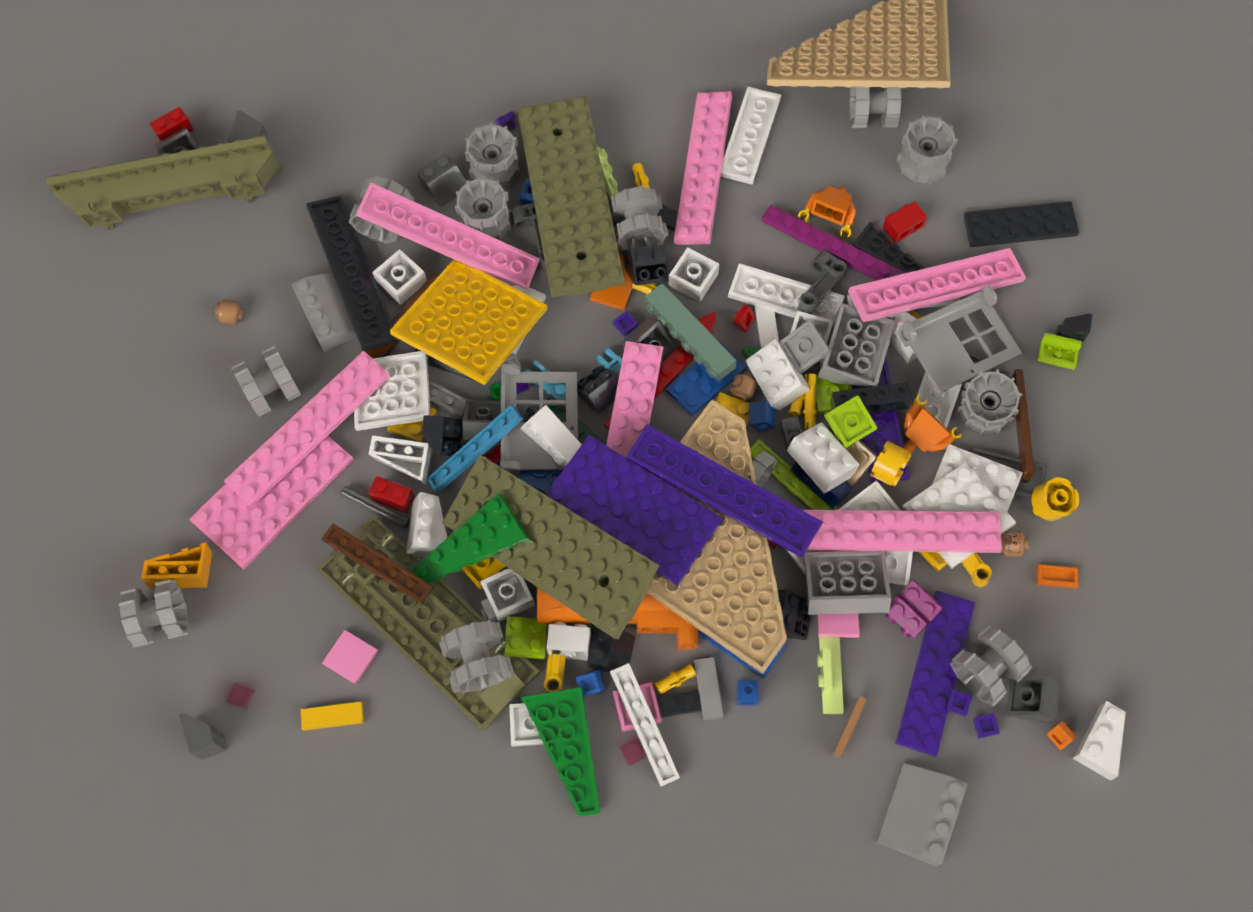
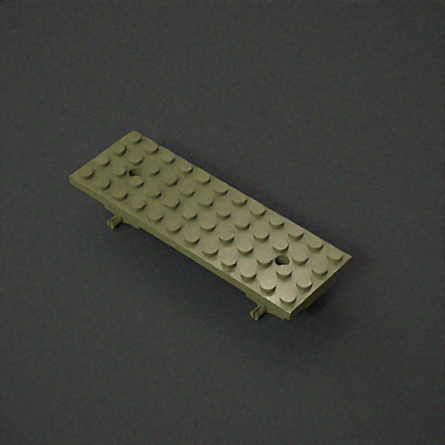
[517,96,625,297]
[46,136,282,230]
[442,455,660,639]
[317,515,540,732]

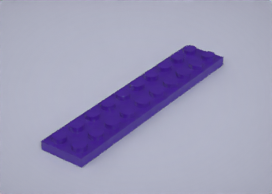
[626,424,823,558]

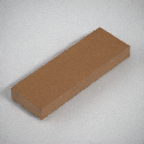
[833,696,867,758]

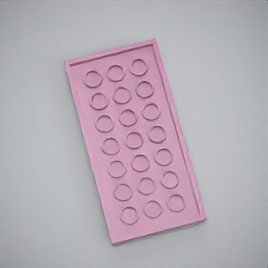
[189,436,354,570]

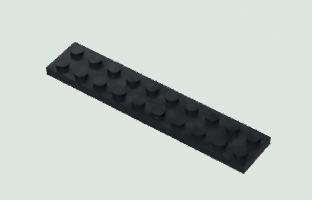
[306,195,398,351]

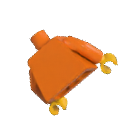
[798,186,856,240]
[903,394,962,454]

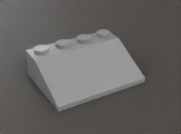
[291,273,357,352]
[817,303,896,387]
[804,551,891,615]
[877,763,968,867]

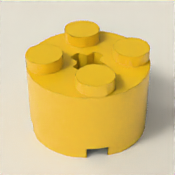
[870,441,912,486]
[1031,477,1079,521]

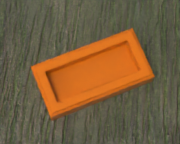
[1036,564,1078,589]

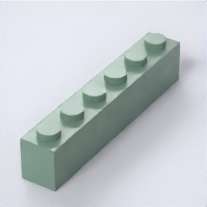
[645,284,736,381]

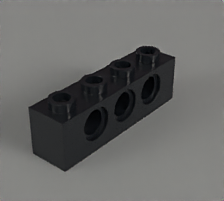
[830,382,912,414]

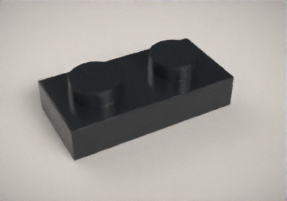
[658,690,702,718]

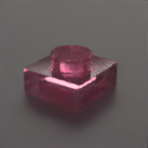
[226,683,255,710]
[620,737,647,766]

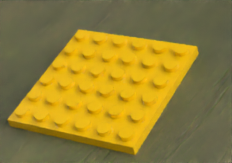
[390,259,547,385]

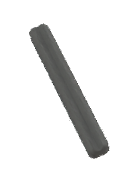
[341,486,410,528]

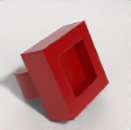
[731,305,756,332]

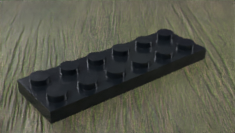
[963,201,1079,248]

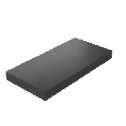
[969,447,1047,500]

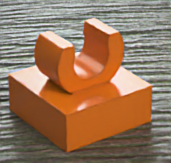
[1046,721,1076,751]

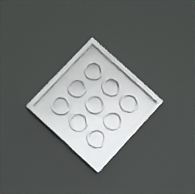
[354,351,431,431]
[932,444,1023,512]
[902,462,1016,569]

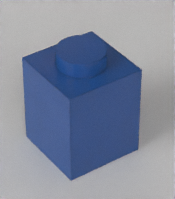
[749,400,775,432]

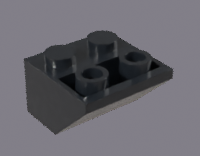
[622,245,669,286]
[577,366,619,413]
[422,415,463,457]
[777,589,810,640]

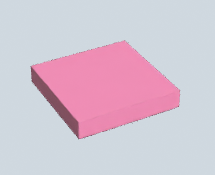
[817,613,860,638]
[322,630,378,685]
[613,682,662,732]

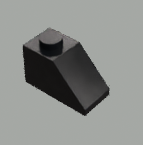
[1056,314,1093,344]

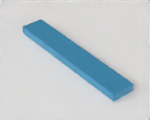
[426,404,523,494]

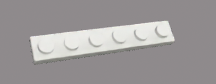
[610,663,680,787]

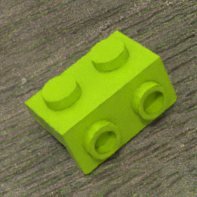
[1037,333,1082,370]

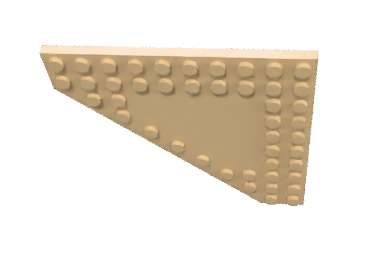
[767,0,951,89]
[647,400,787,674]

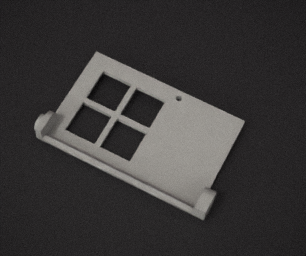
[898,285,1022,393]
[501,363,578,476]

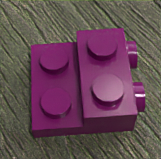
[885,580,944,638]

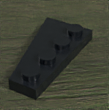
[852,222,925,273]

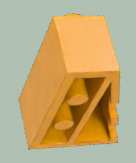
[141,542,212,589]

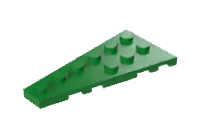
[412,493,530,584]
[521,687,601,817]

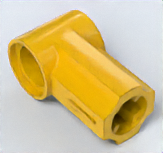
[961,552,992,587]
[544,654,566,693]

